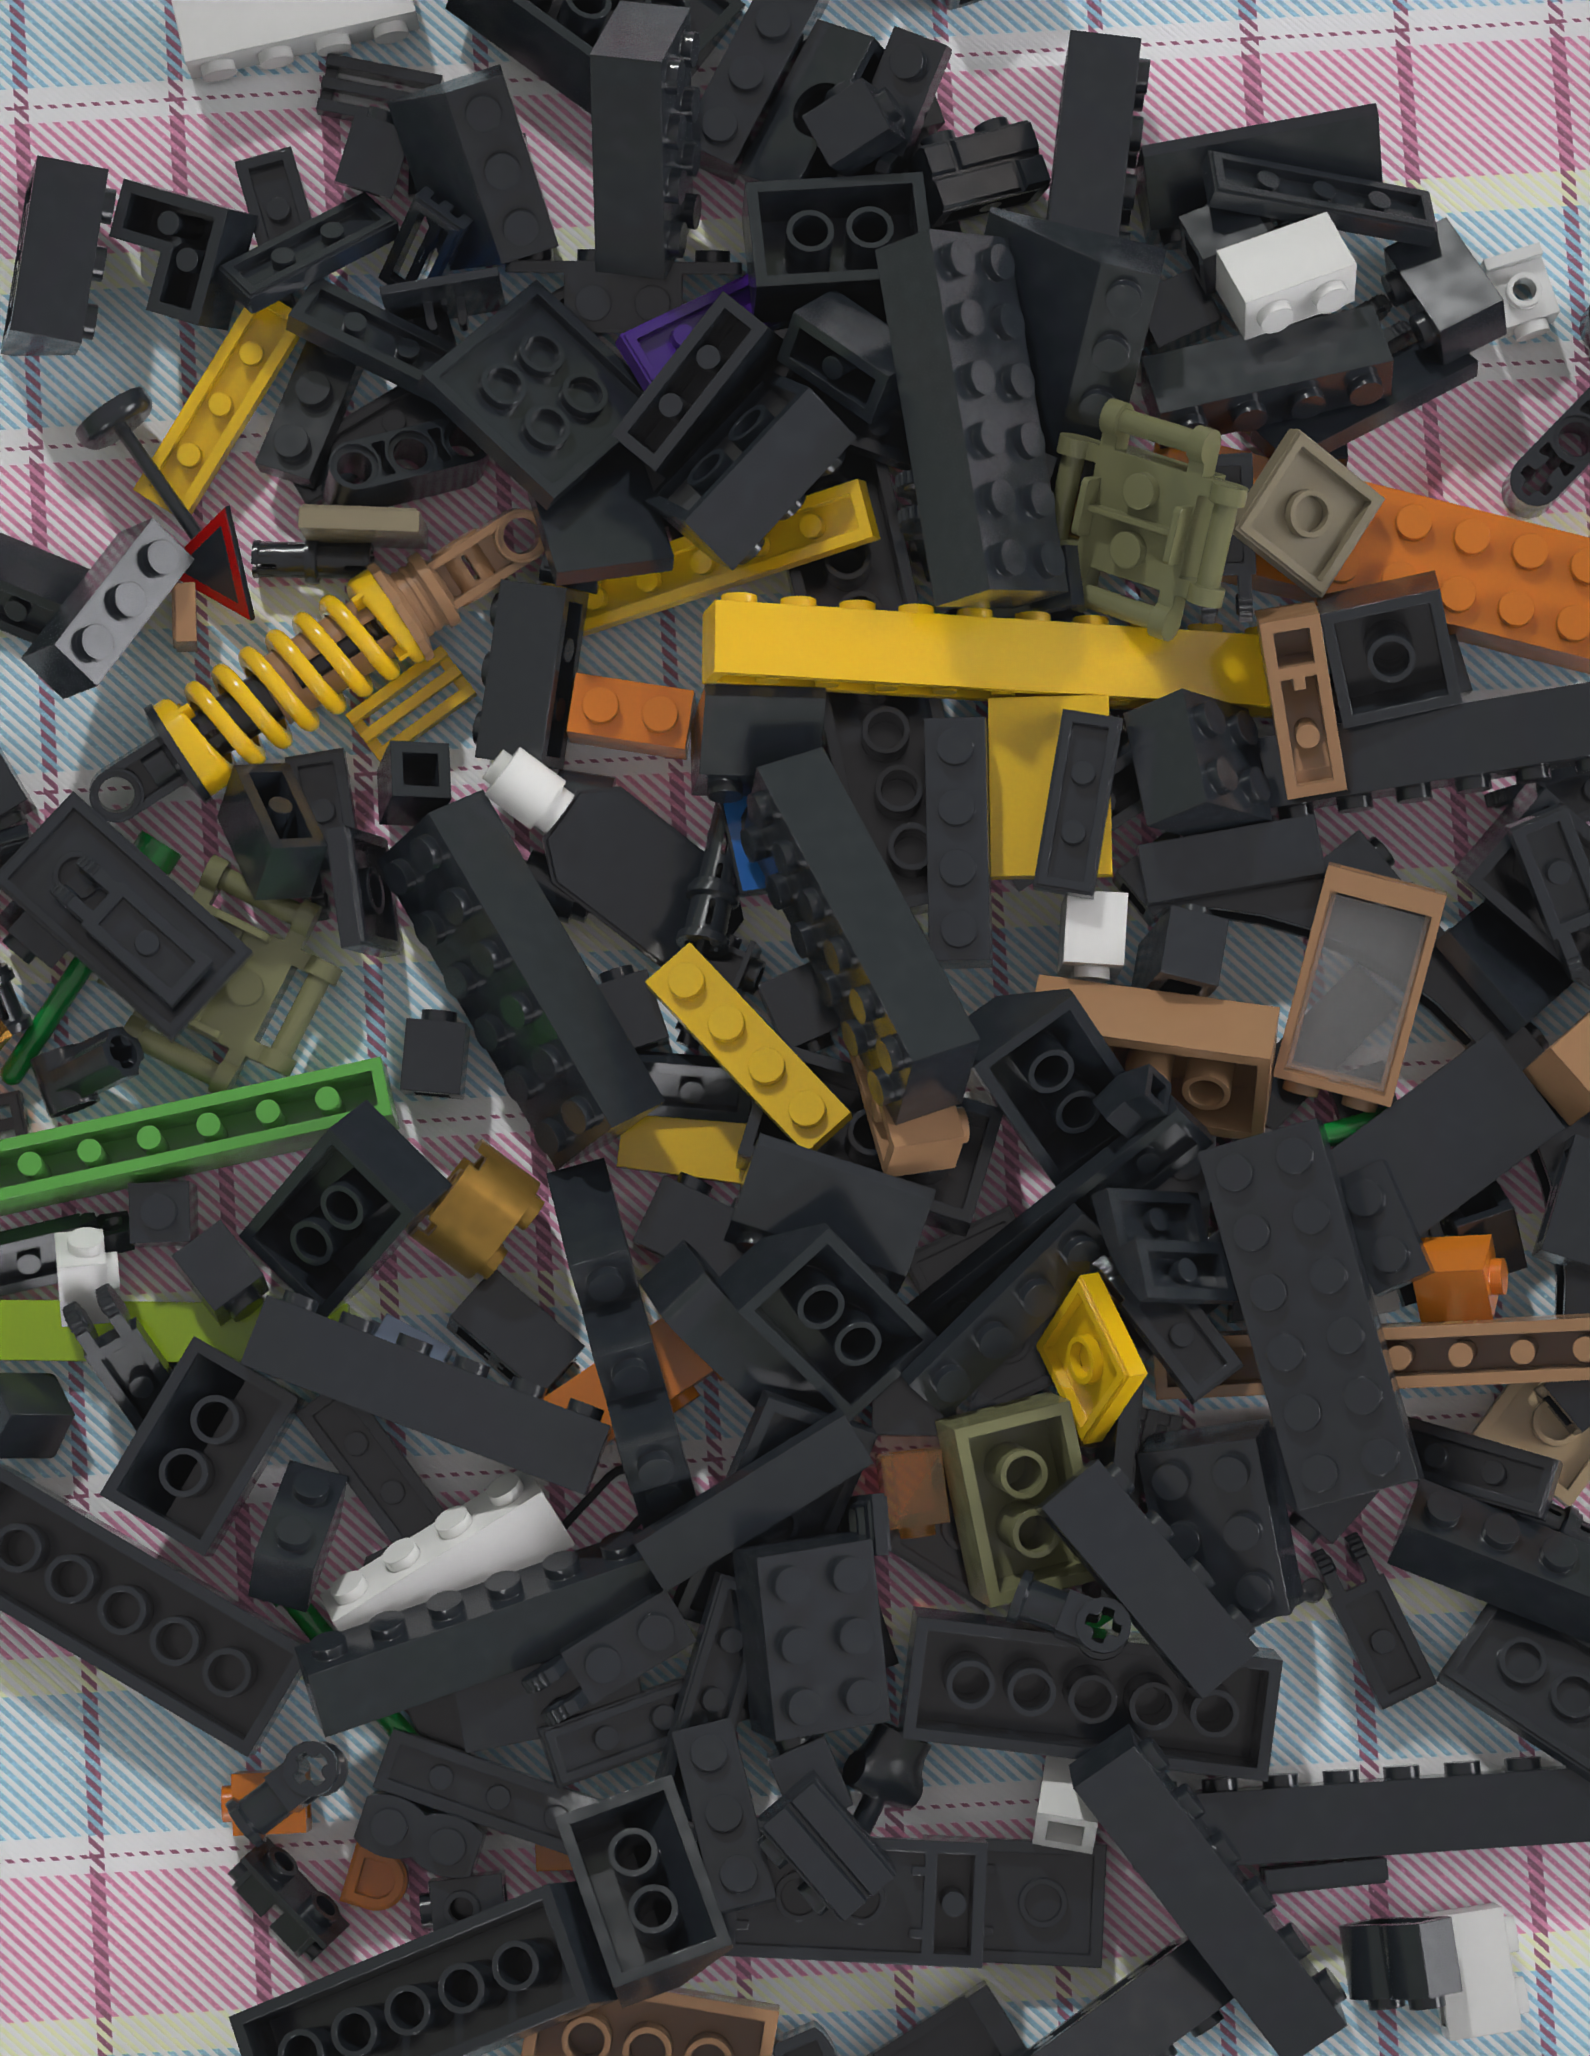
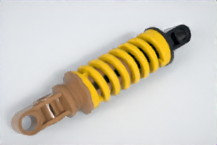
[89,508,545,823]

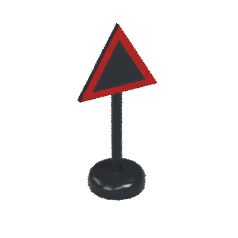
[75,386,255,621]

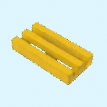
[345,645,477,762]

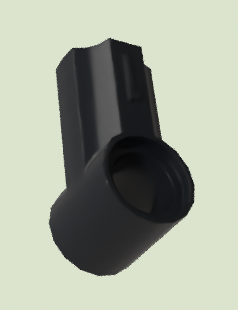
[29,1026,145,1118]

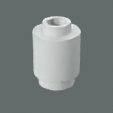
[482,747,575,833]

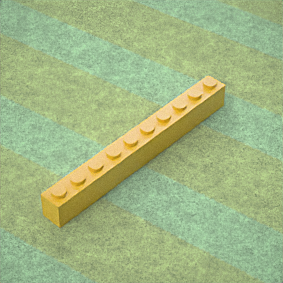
[702,592,1273,719]

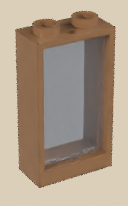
[1273,862,1447,1113]

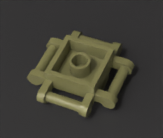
[1053,398,1249,642]
[97,854,343,1093]

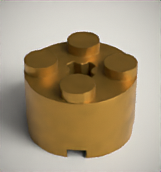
[410,1139,545,1279]

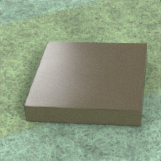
[1232,429,1385,598]
[298,504,428,550]

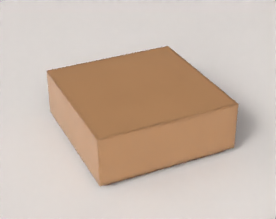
[171,582,198,652]

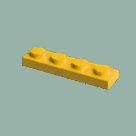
[133,301,300,515]
[645,942,853,1151]

